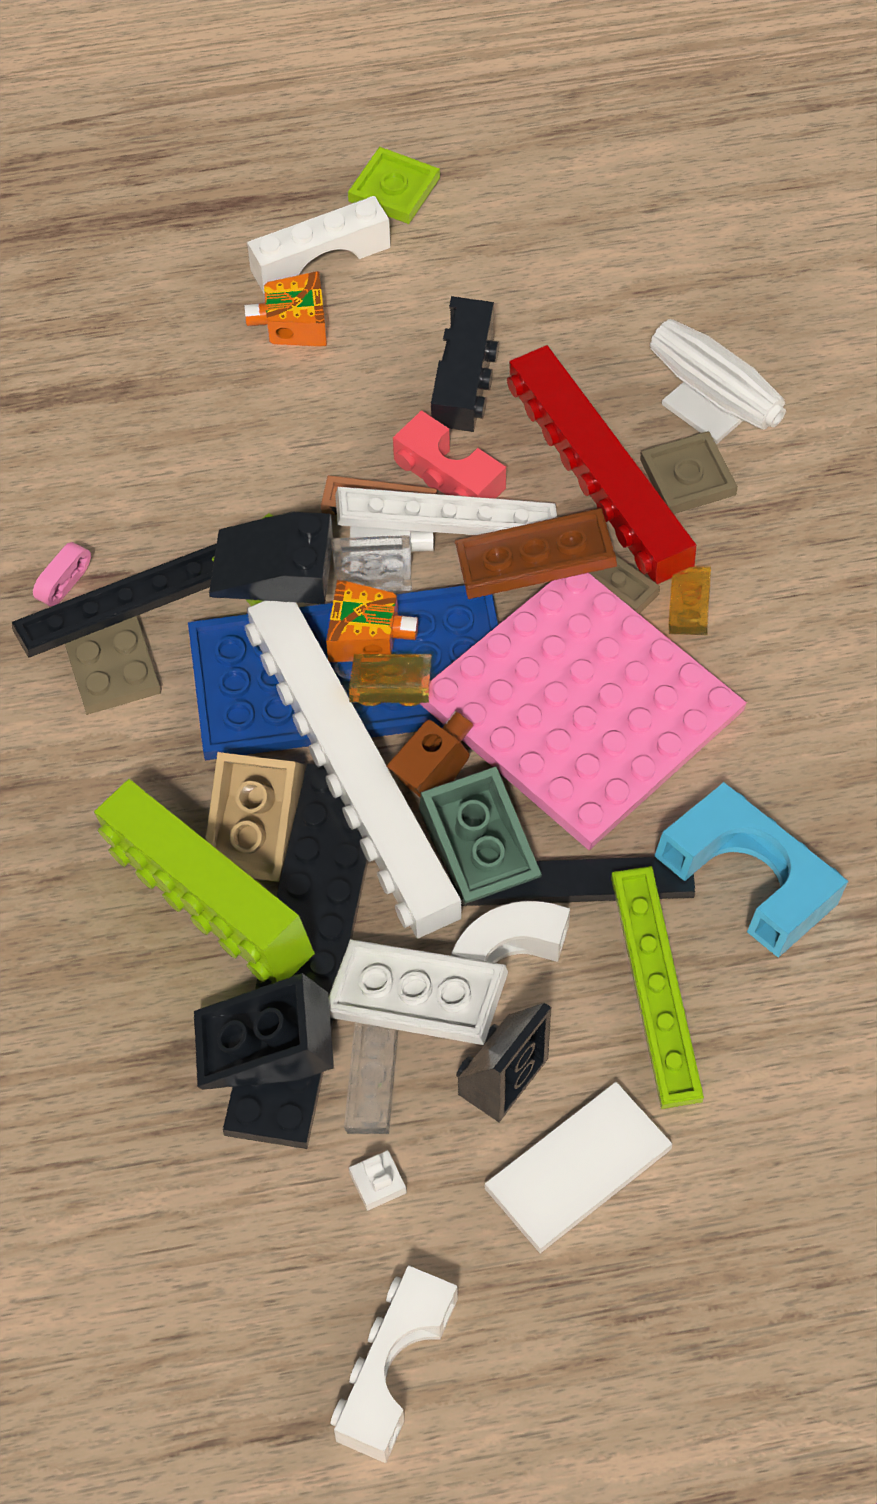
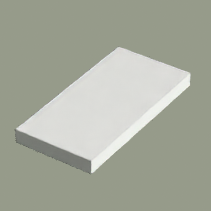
[328,939,508,1045]
[485,1082,672,1253]

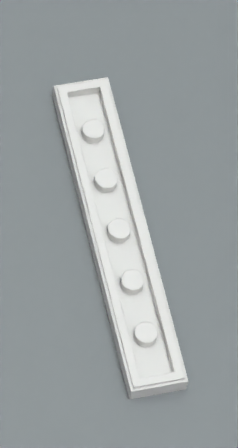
[335,487,557,535]

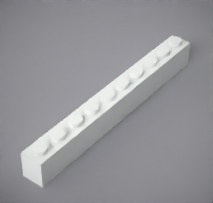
[245,601,461,939]

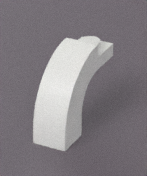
[451,901,570,963]

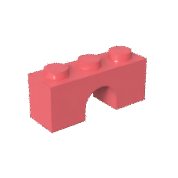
[393,410,506,499]

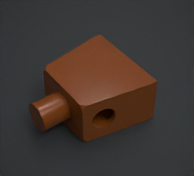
[386,711,474,797]

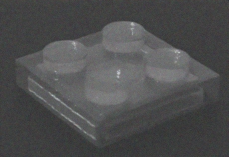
[333,535,412,594]

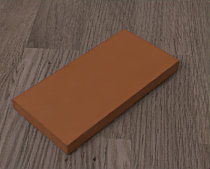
[455,508,617,599]

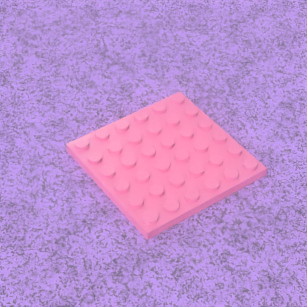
[416,573,747,850]

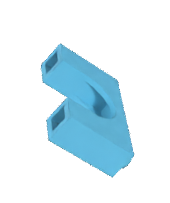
[654,782,848,958]

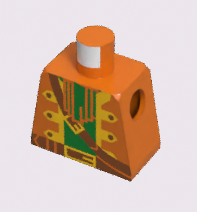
[245,271,327,346]
[326,580,418,662]

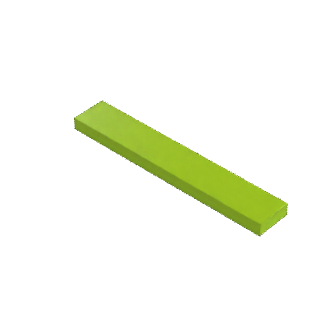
[611,866,704,1109]

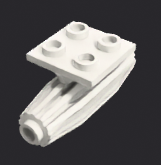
[650,319,786,444]

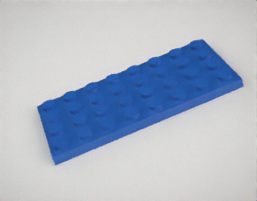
[188,585,498,761]

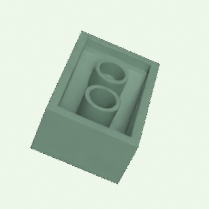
[419,767,542,904]

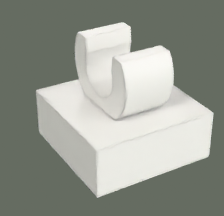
[349,1150,406,1211]

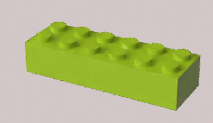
[94,779,315,983]

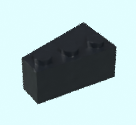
[431,296,499,432]

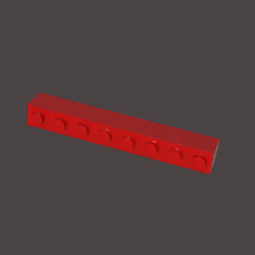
[507,345,697,584]

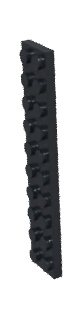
[223,763,368,1149]

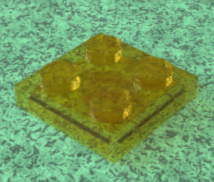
[349,654,432,706]

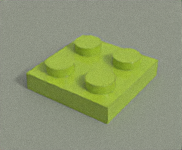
[348,146,440,224]

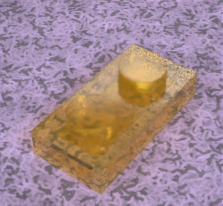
[669,567,711,635]

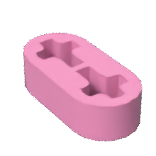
[33,542,91,607]

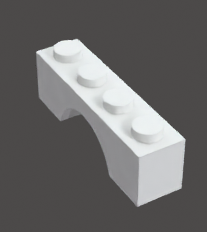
[247,196,390,294]
[331,1265,458,1463]

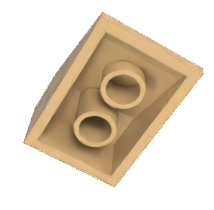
[206,752,305,882]

